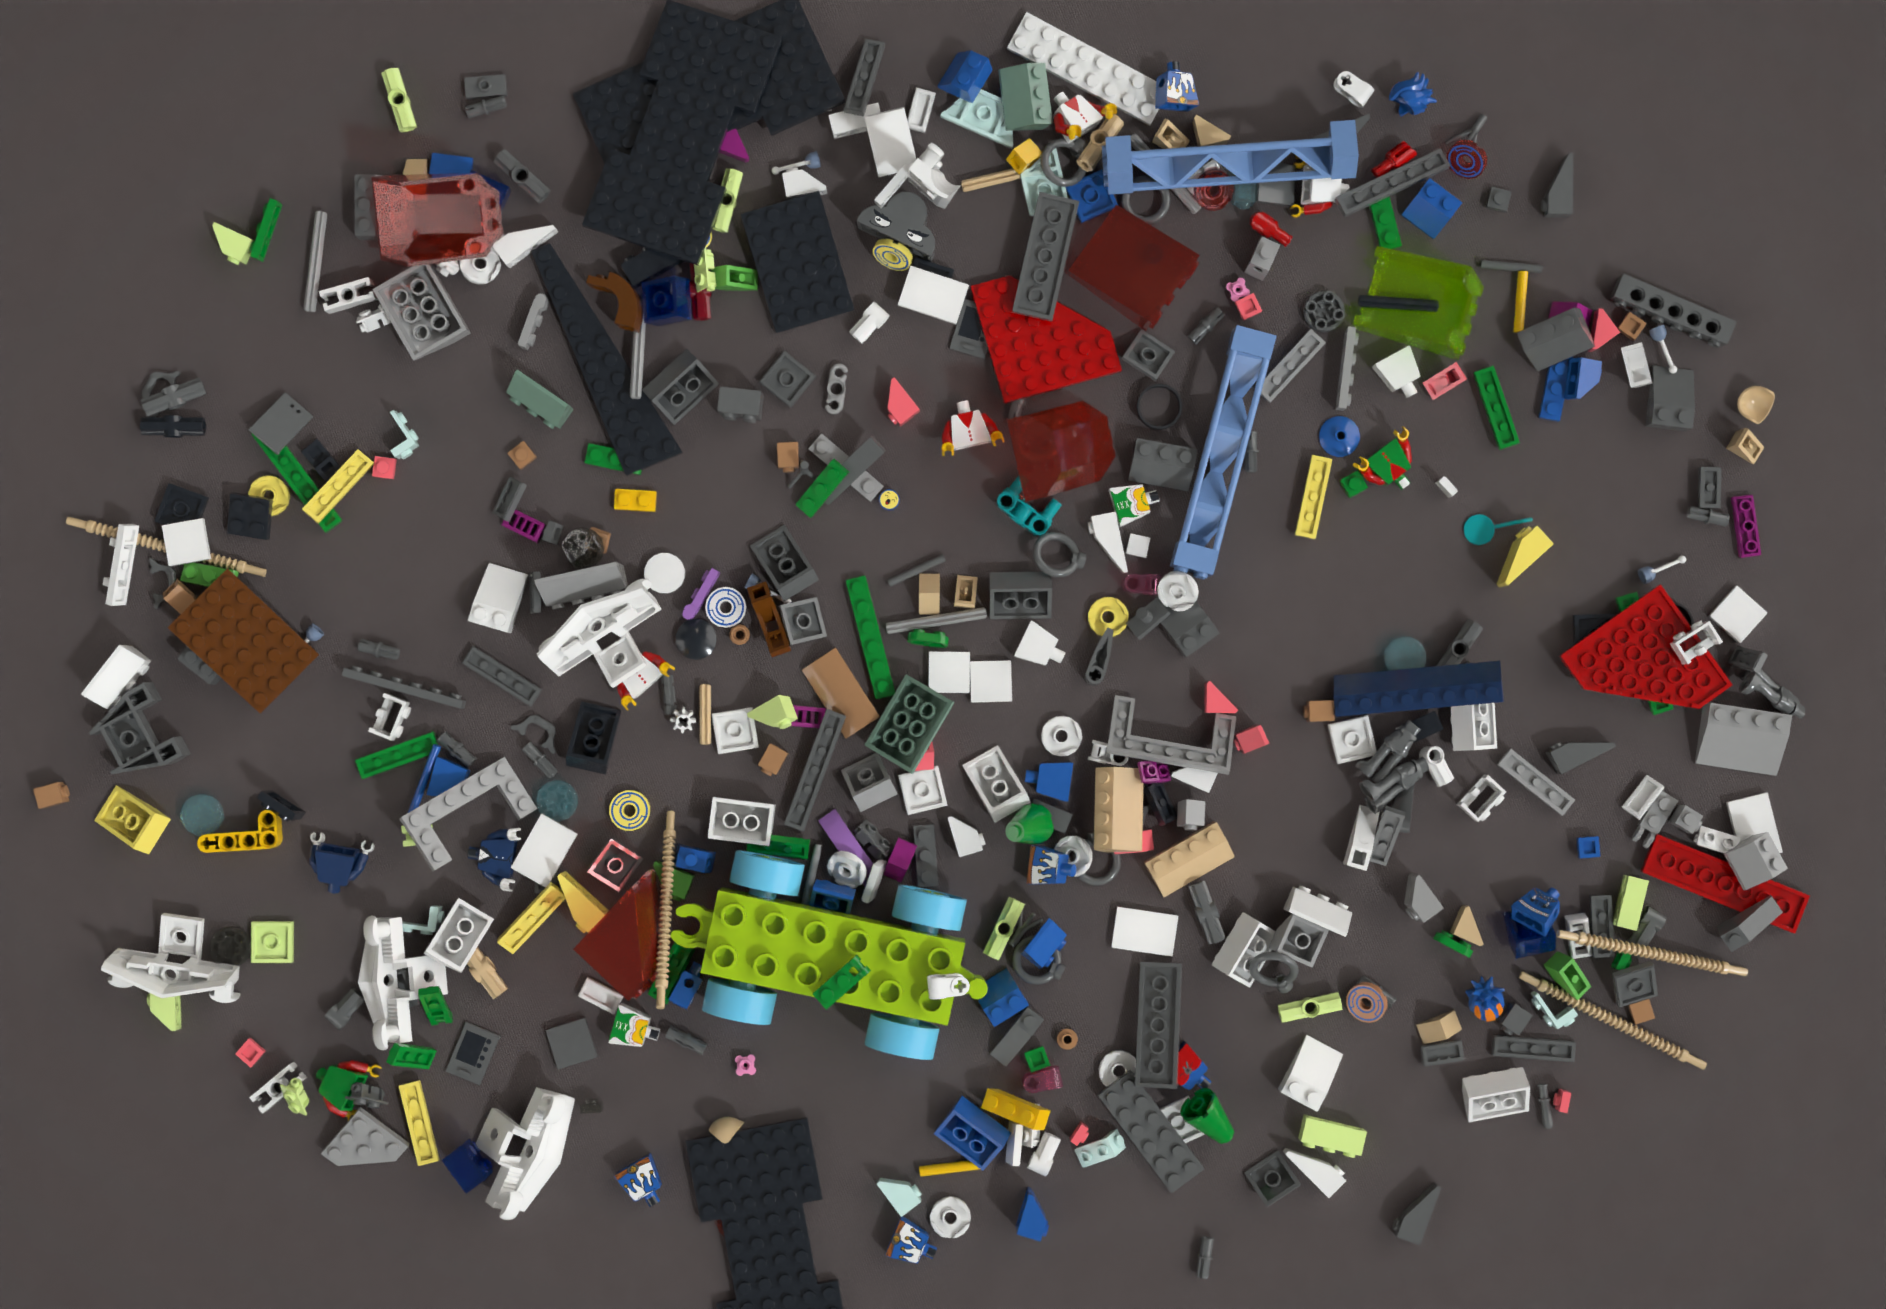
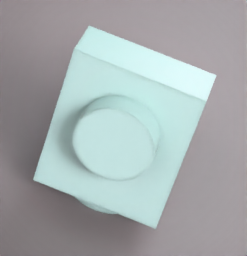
[390,410,419,459]
[402,905,445,935]
[1530,991,1578,1029]
[1075,1129,1126,1168]

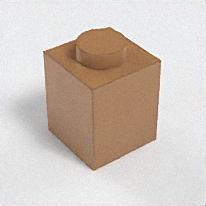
[777,442,800,473]
[163,579,196,614]
[1303,700,1335,722]
[758,743,789,776]
[33,782,70,809]

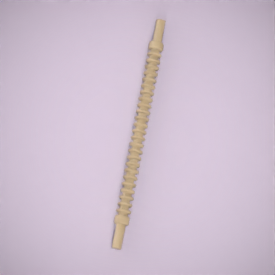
[66,516,267,577]
[655,811,676,1009]
[1556,930,1748,976]
[1518,971,1707,1070]

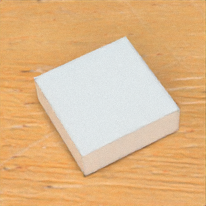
[1435,477,1458,498]
[1126,533,1150,558]

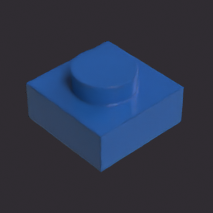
[1576,836,1600,858]

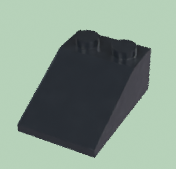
[566,701,621,775]

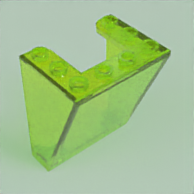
[1353,246,1484,360]

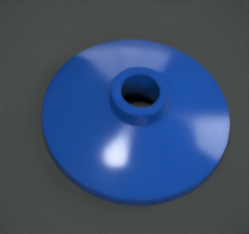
[1319,416,1360,457]

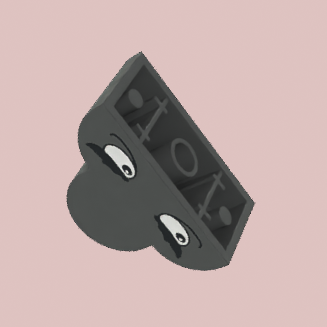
[857,192,935,262]

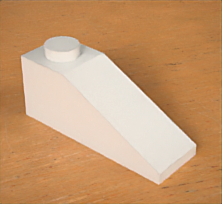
[492,225,558,268]
[1087,512,1128,574]
[1283,1148,1346,1198]

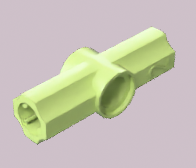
[381,68,417,132]
[712,168,743,233]
[983,897,1025,960]
[1277,992,1342,1023]

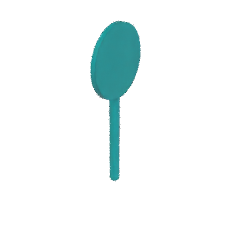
[1464,514,1533,545]

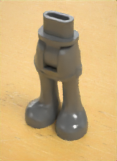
[1739,668,1805,719]
[1355,720,1421,783]
[1359,757,1429,814]

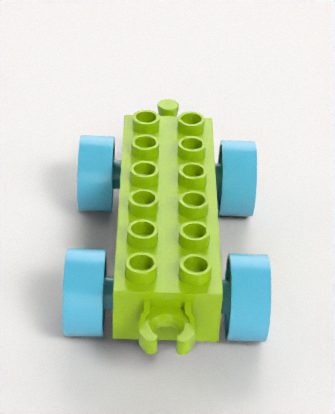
[671,850,988,1060]

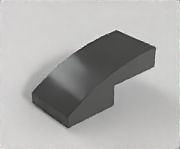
[1032,799,1073,833]

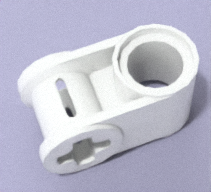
[1333,71,1374,108]
[1088,740,1128,766]
[927,973,970,999]

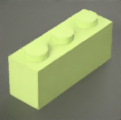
[1298,1115,1367,1158]

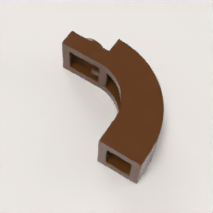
[586,272,643,333]
[747,581,791,658]

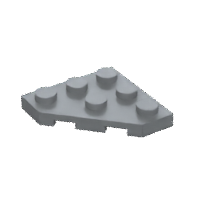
[321,1107,410,1166]

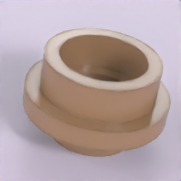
[729,624,750,645]
[1057,1029,1078,1050]

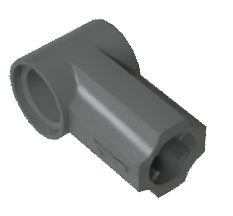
[1628,906,1667,947]
[324,988,365,1031]

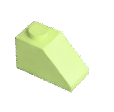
[212,222,253,265]
[747,695,798,729]
[147,993,181,1031]

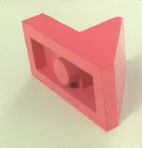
[1423,362,1467,400]

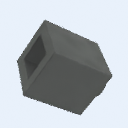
[1497,1002,1533,1036]

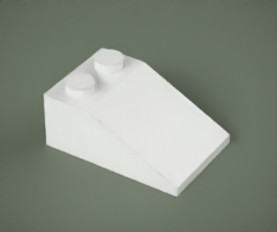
[468,563,529,633]
[962,745,1030,823]
[1278,1035,1343,1112]

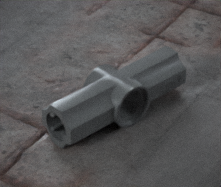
[493,149,551,204]
[141,377,207,417]
[1436,619,1483,666]
[1188,880,1226,945]

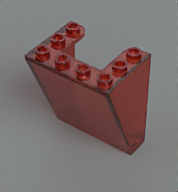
[1067,205,1200,331]

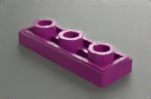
[1731,495,1761,558]

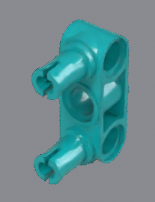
[997,474,1062,536]

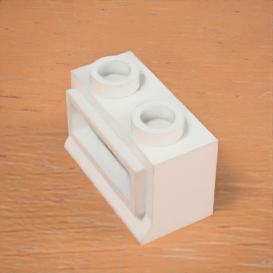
[1621,342,1652,388]
[1670,620,1723,665]
[368,693,411,741]
[1456,775,1506,822]

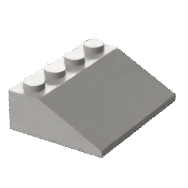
[372,259,471,361]
[534,562,628,610]
[1695,703,1792,776]

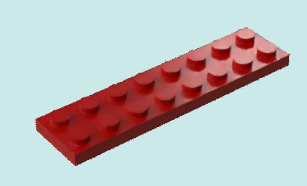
[1640,834,1810,934]

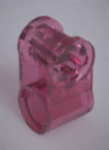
[1122,574,1162,596]
[1022,1065,1063,1093]

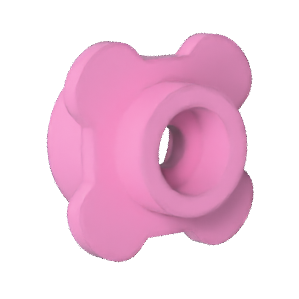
[1226,278,1250,301]
[735,1054,756,1076]

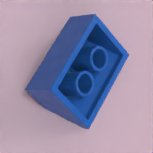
[934,1096,1011,1171]

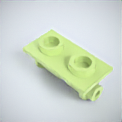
[694,247,717,292]
[280,1078,309,1116]

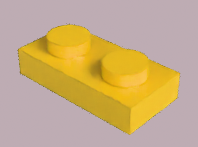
[614,489,657,512]

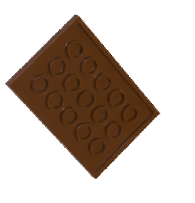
[167,568,319,714]

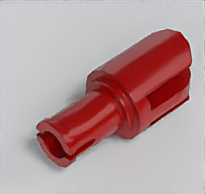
[1371,141,1417,178]
[1250,212,1293,247]

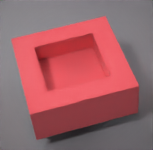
[1235,293,1262,321]
[372,456,397,480]
[235,1038,266,1068]
[1553,1088,1571,1113]
[1069,1121,1089,1146]

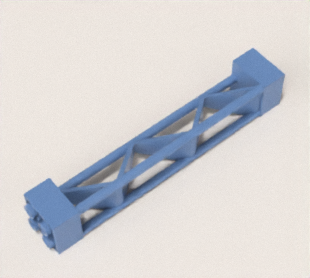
[1102,120,1359,195]
[1170,325,1276,580]

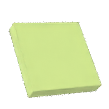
[251,921,294,963]

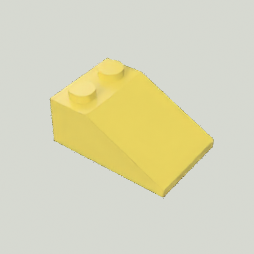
[1496,526,1554,587]
[94,785,171,854]
[557,871,611,934]

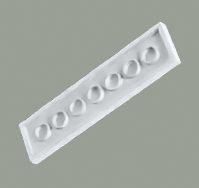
[1007,12,1159,126]

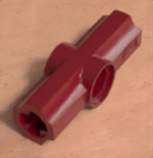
[689,263,712,321]

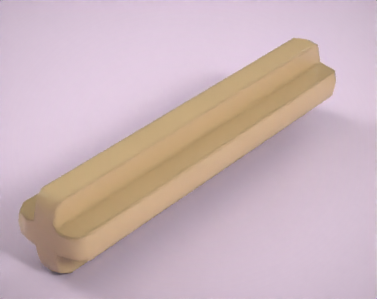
[961,168,1021,192]
[699,684,711,745]

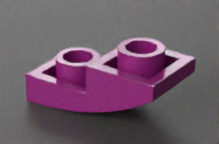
[1137,761,1171,784]

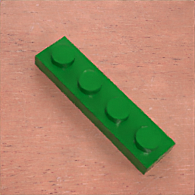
[1473,366,1520,450]
[355,732,441,779]

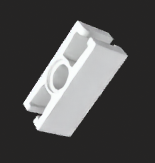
[829,103,880,139]
[319,277,378,314]
[249,1062,307,1114]

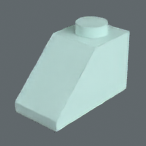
[876,1178,922,1217]

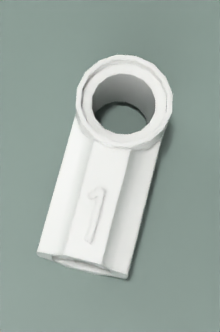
[849,302,890,344]
[1419,746,1454,787]
[1027,1132,1061,1177]

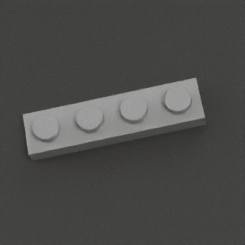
[1335,326,1359,411]
[1261,329,1326,403]
[808,433,884,502]
[1497,749,1575,816]

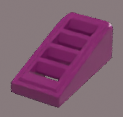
[502,510,546,543]
[791,705,826,728]

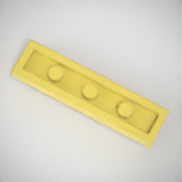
[302,450,374,524]
[1295,455,1332,539]
[497,882,566,954]
[399,1080,440,1166]

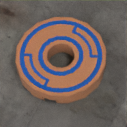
[1346,982,1387,1023]

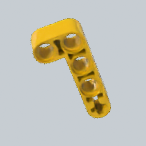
[197,809,283,853]

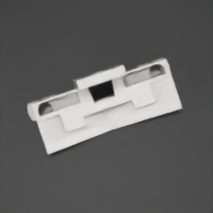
[874,142,961,209]
[537,579,661,688]
[101,913,240,1003]
[358,915,448,1051]
[475,1087,575,1220]

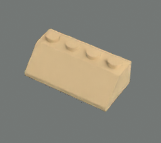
[1094,767,1143,852]
[1144,821,1235,897]

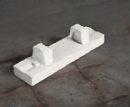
[103,524,139,606]

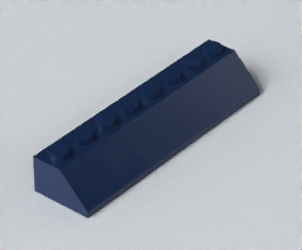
[1334,660,1504,717]

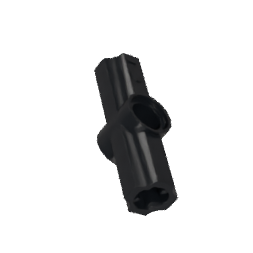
[140,415,207,438]

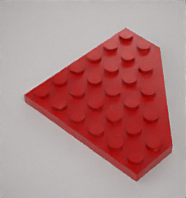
[970,275,1122,404]
[1559,584,1733,709]

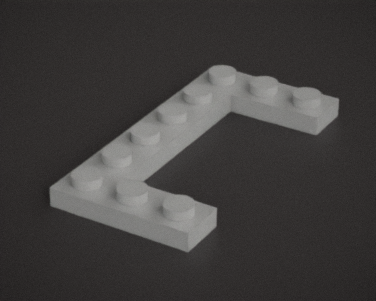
[1106,695,1236,775]
[400,757,537,872]

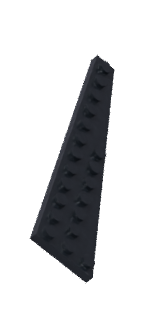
[531,243,683,476]

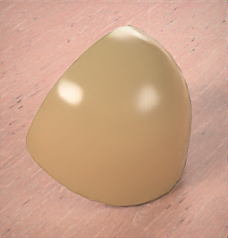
[1737,386,1775,424]
[709,1117,744,1143]

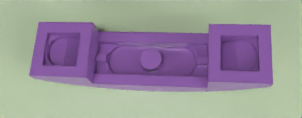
[818,809,874,887]

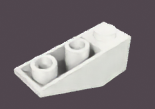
[1343,805,1379,871]

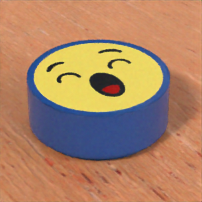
[879,489,900,510]

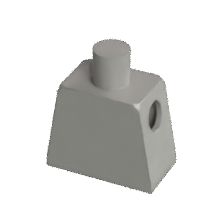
[1244,236,1280,281]

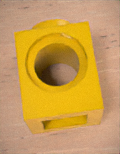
[1006,138,1042,175]

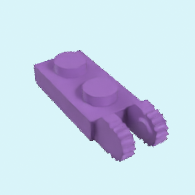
[683,568,720,620]

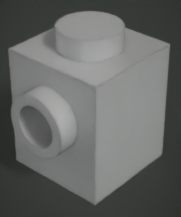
[1177,799,1205,831]
[1669,805,1703,834]

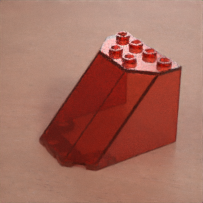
[371,173,503,267]
[1003,401,1116,502]
[573,868,661,1001]

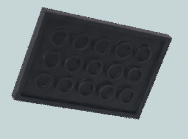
[741,191,854,333]

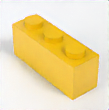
[981,1088,1051,1130]

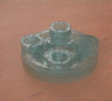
[1384,637,1426,671]
[536,780,578,821]
[180,794,224,836]

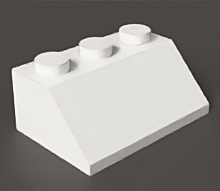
[81,645,151,709]
[1450,703,1497,751]
[708,797,776,846]
[1283,885,1352,937]
[423,898,494,973]
[1212,912,1276,987]
[1462,1067,1530,1122]

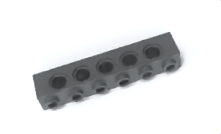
[1609,274,1737,348]

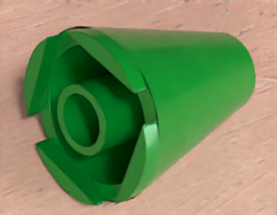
[1005,803,1054,844]
[1180,1088,1234,1144]

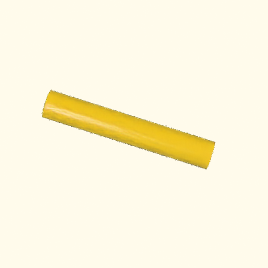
[1513,271,1528,333]
[919,1160,980,1177]

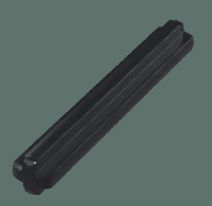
[1358,295,1439,312]

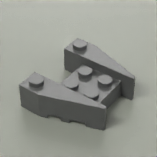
[89,682,191,774]

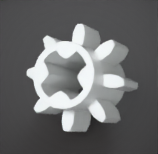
[435,250,460,277]
[670,706,696,733]

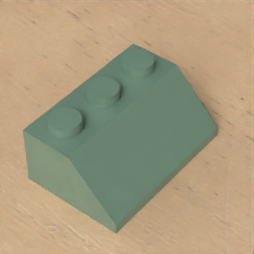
[998,63,1053,131]
[507,370,574,429]

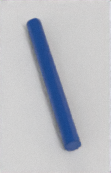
[408,744,441,813]

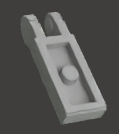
[518,293,549,350]
[1632,791,1678,849]

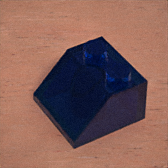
[1503,911,1556,959]

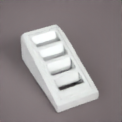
[1564,913,1592,959]

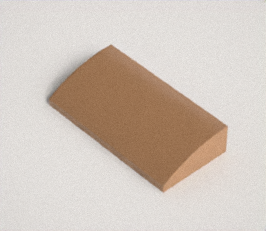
[802,648,880,739]

